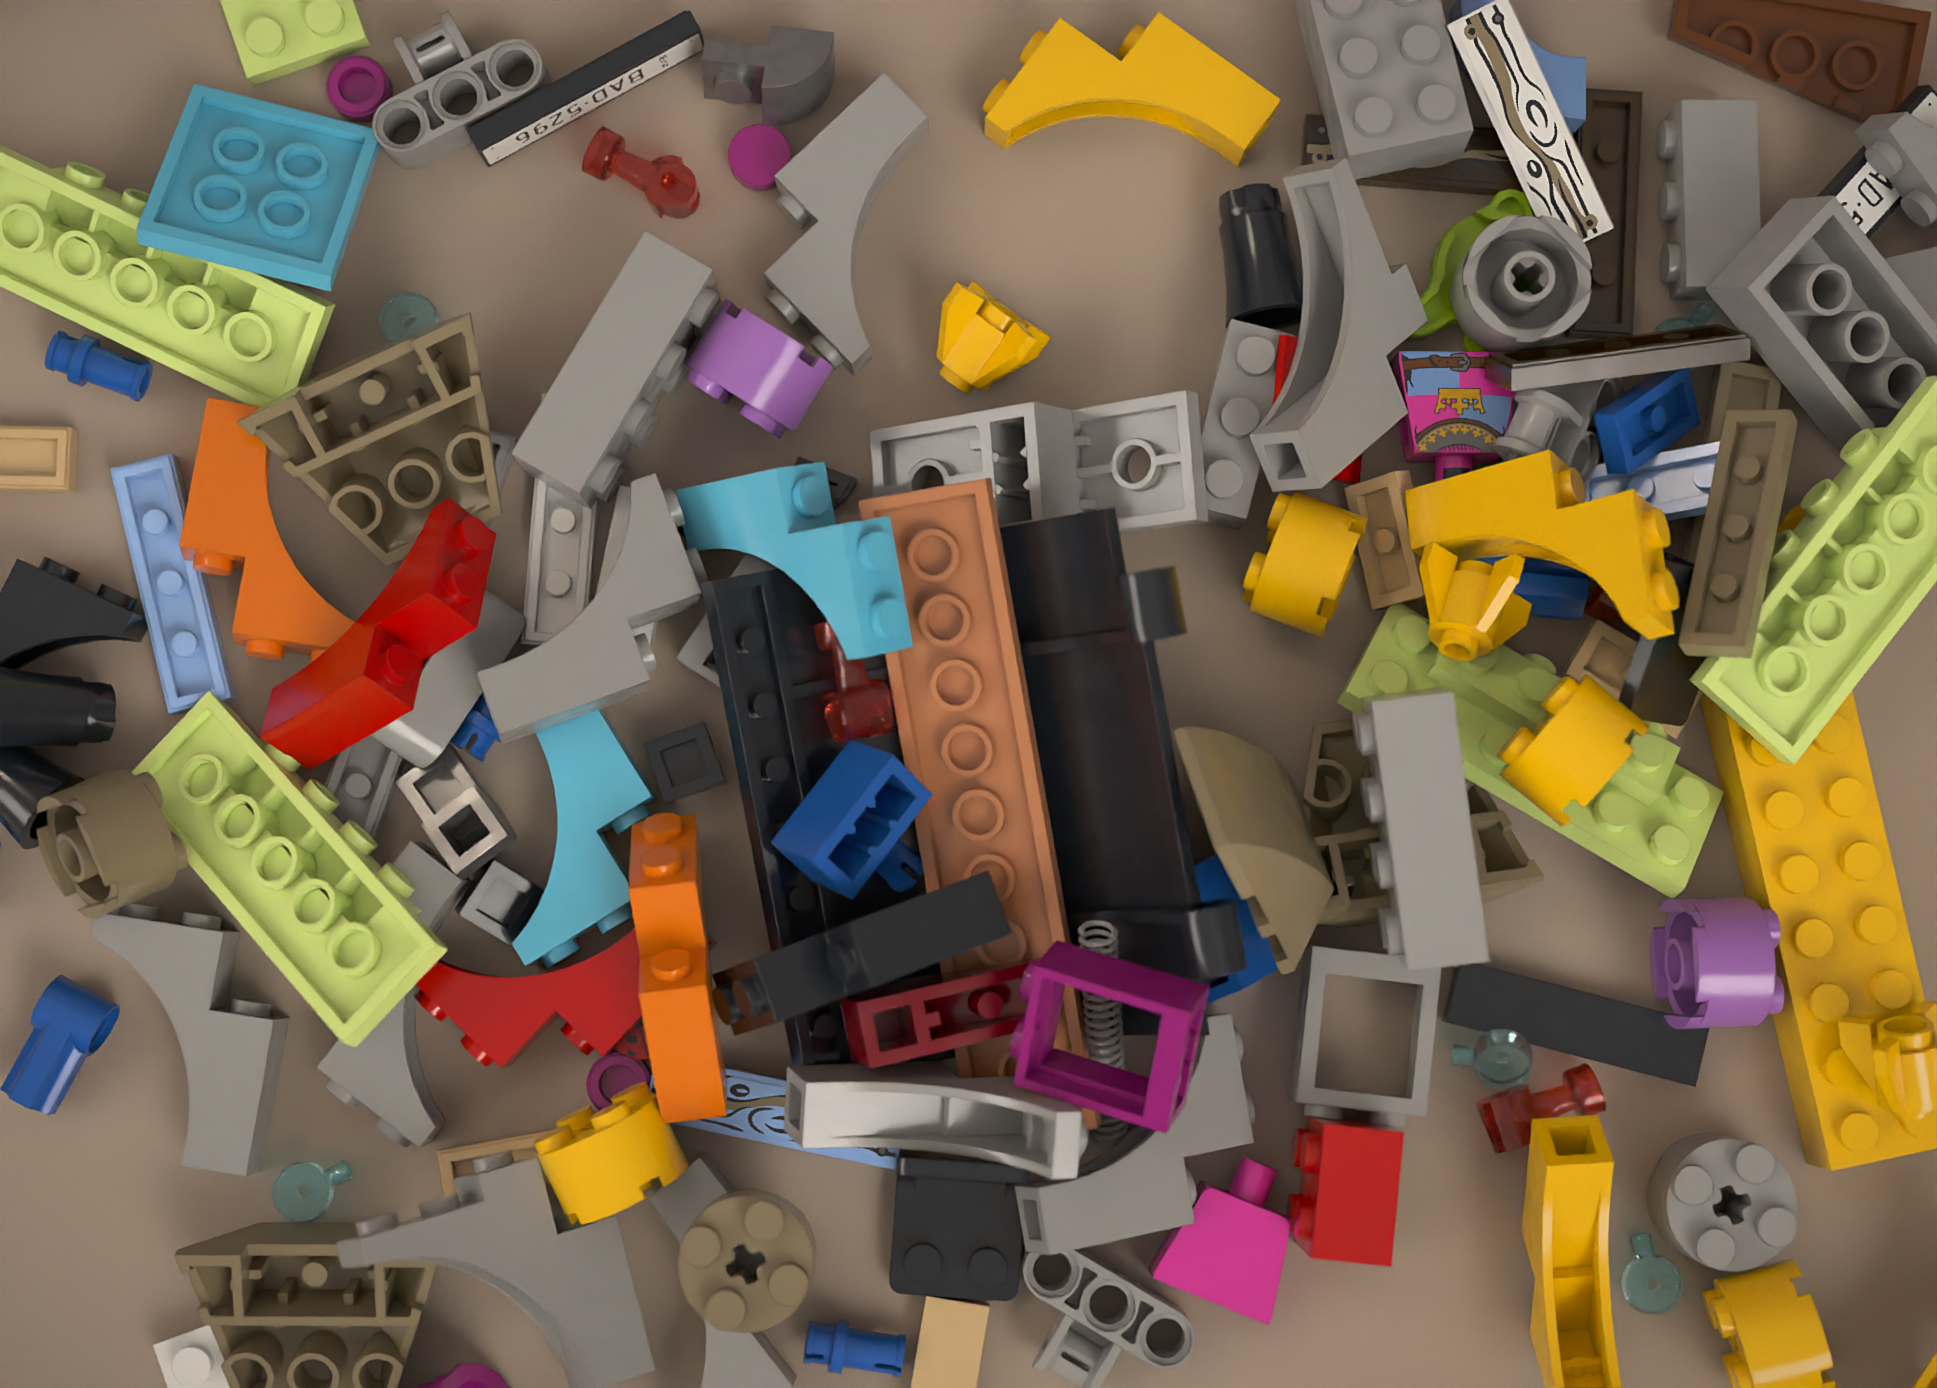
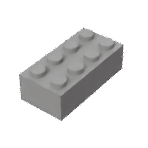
[1294,0,1474,180]
[1706,195,1937,453]
[511,230,720,509]
[1351,687,1489,972]

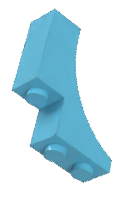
[676,461,913,660]
[512,708,658,969]

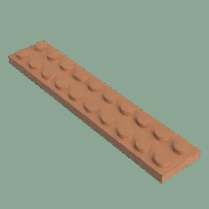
[858,478,1102,1130]

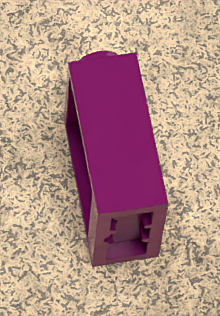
[1010,940,1210,1134]

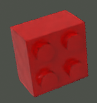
[1286,1115,1404,1267]

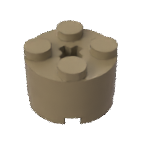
[36,768,188,919]
[678,1188,817,1333]

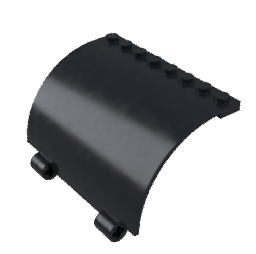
[701,507,1247,1065]

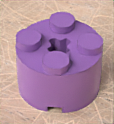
[685,299,834,439]
[1650,896,1784,1029]

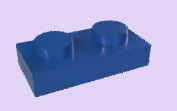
[1594,368,1701,474]

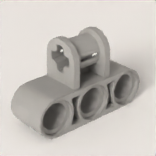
[372,10,551,170]
[1493,377,1624,492]
[1022,1248,1195,1388]

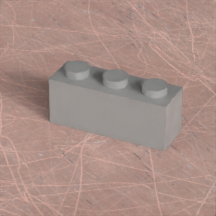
[1656,99,1761,301]
[1200,319,1293,530]

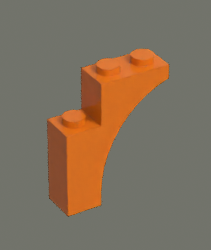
[179,397,355,663]
[628,813,727,1124]

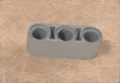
[370,588,525,768]

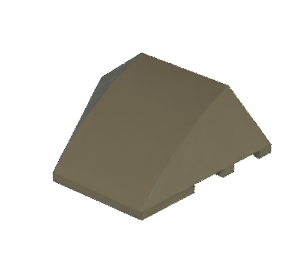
[237,312,502,566]
[1302,719,1544,928]
[1173,726,1334,975]
[174,1222,437,1388]

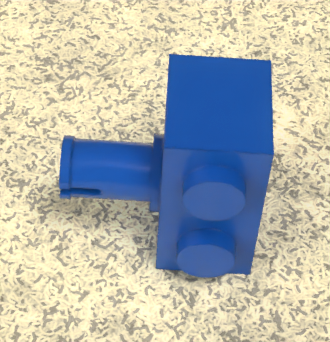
[771,740,933,899]

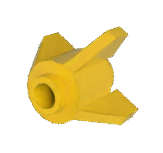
[935,280,1051,394]
[1419,541,1532,661]
[1838,1000,1937,1121]

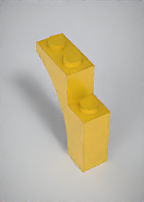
[982,12,1281,167]
[1405,449,1679,640]
[1521,1115,1622,1388]

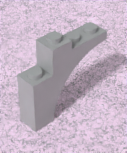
[1249,157,1428,492]
[336,1150,655,1388]

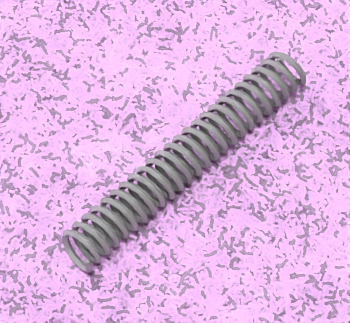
[1078,920,1128,1150]

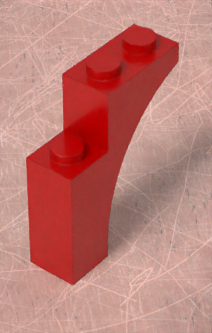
[260,498,496,770]
[414,928,718,1068]

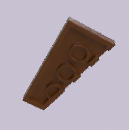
[1667,0,1931,124]

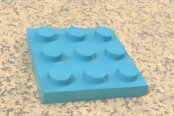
[136,83,381,292]

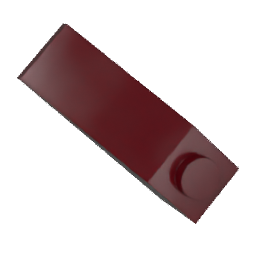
[840,957,1059,1069]

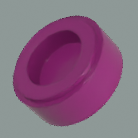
[326,56,393,123]
[728,124,792,191]
[586,1051,652,1111]

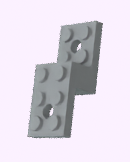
[869,390,1208,534]

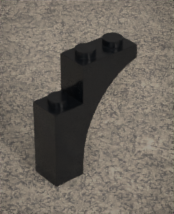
[0,556,148,670]
[712,870,1012,1036]

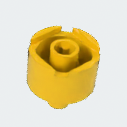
[1242,491,1369,638]
[1496,674,1649,827]
[533,1082,689,1225]
[1702,1259,1836,1388]

